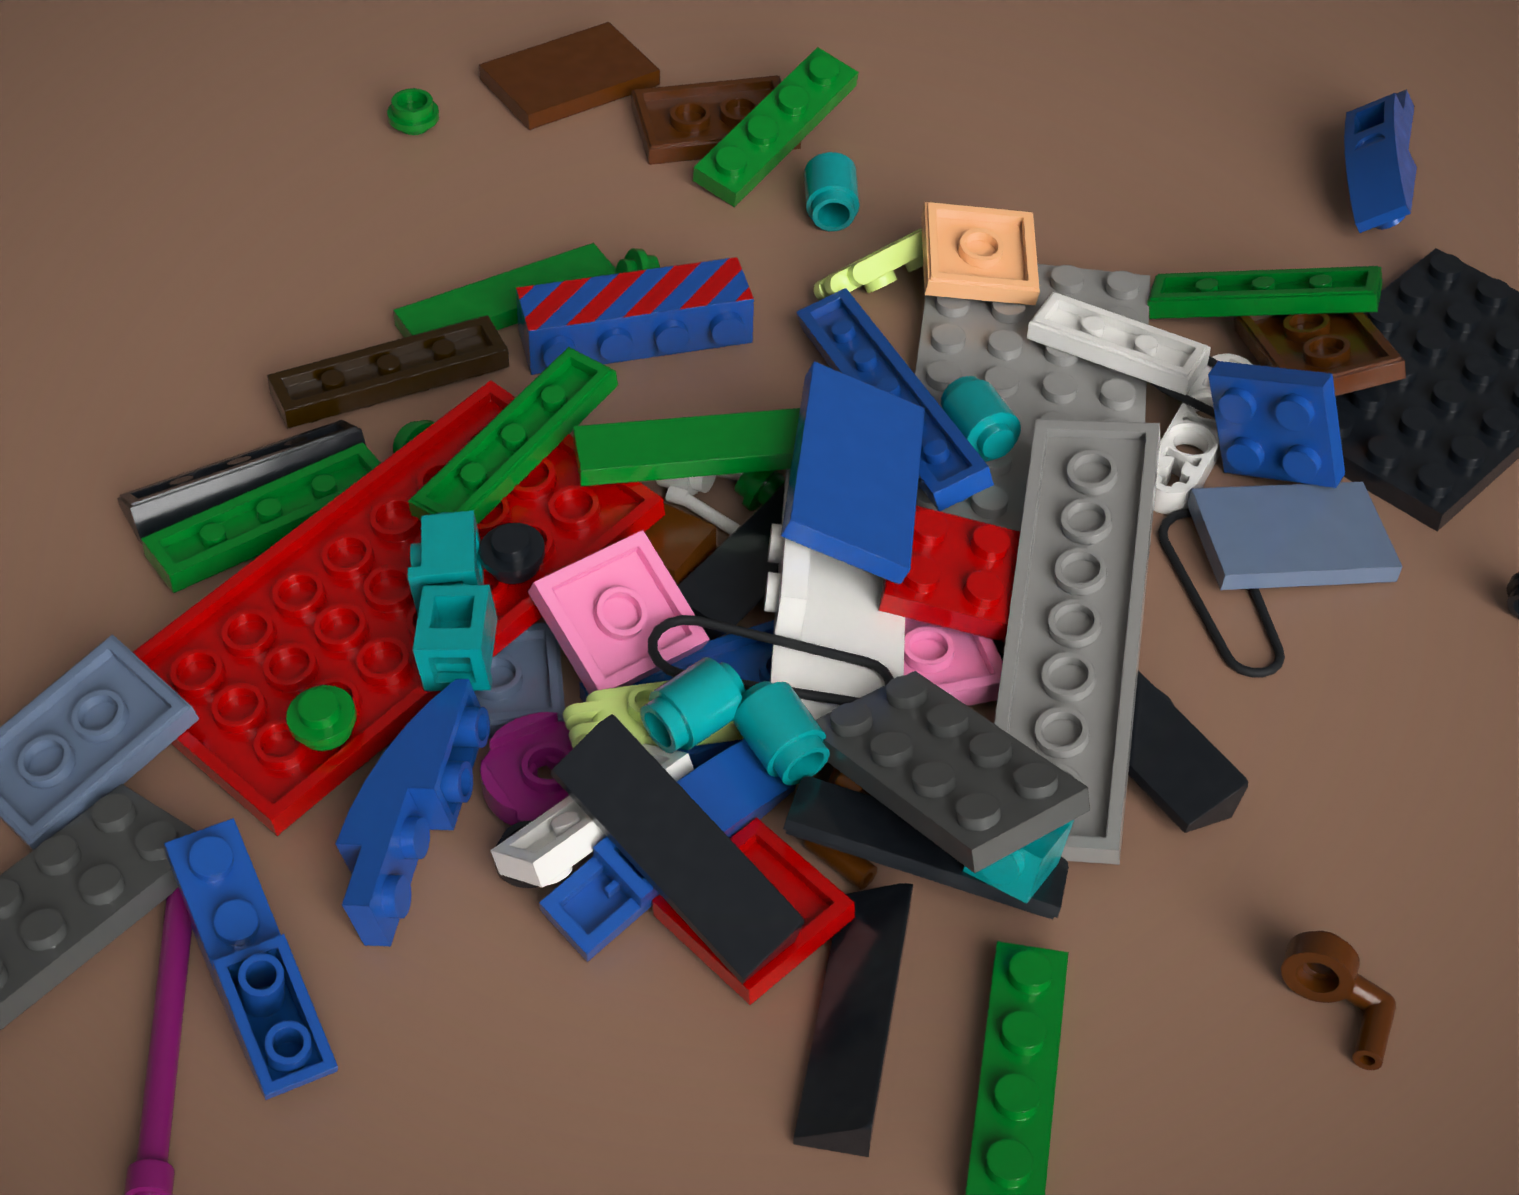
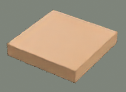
[921,202,1040,306]

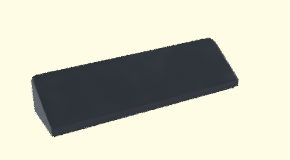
[117,420,366,544]
[677,484,785,641]
[1128,670,1249,833]
[551,714,804,984]
[783,776,1069,920]
[793,883,913,1157]

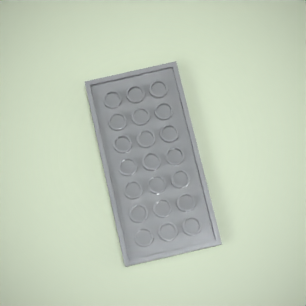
[915,264,1150,531]

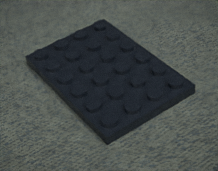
[1335,248,1519,532]

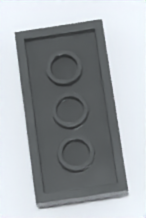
[816,671,1090,873]
[0,784,196,1030]

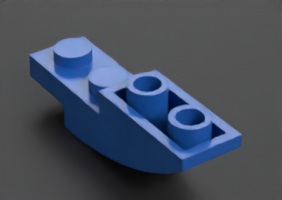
[1344,89,1417,233]
[335,679,490,947]
[539,739,796,962]
[164,818,338,1100]

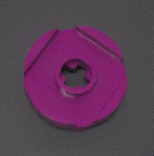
[480,712,573,825]

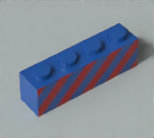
[516,257,754,375]

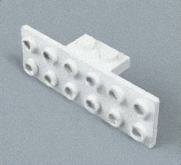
[764,469,905,720]

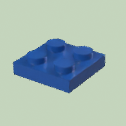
[1208,361,1345,488]

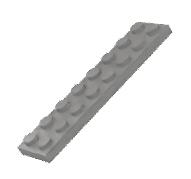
[994,419,1160,865]

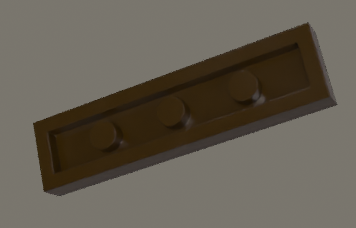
[267,315,509,429]

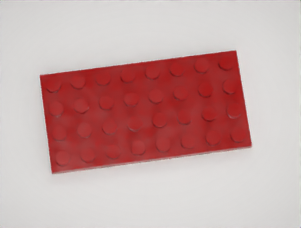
[133,380,666,836]

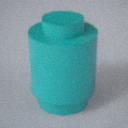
[804,152,860,231]
[941,376,1021,462]
[640,657,745,753]
[733,681,830,785]

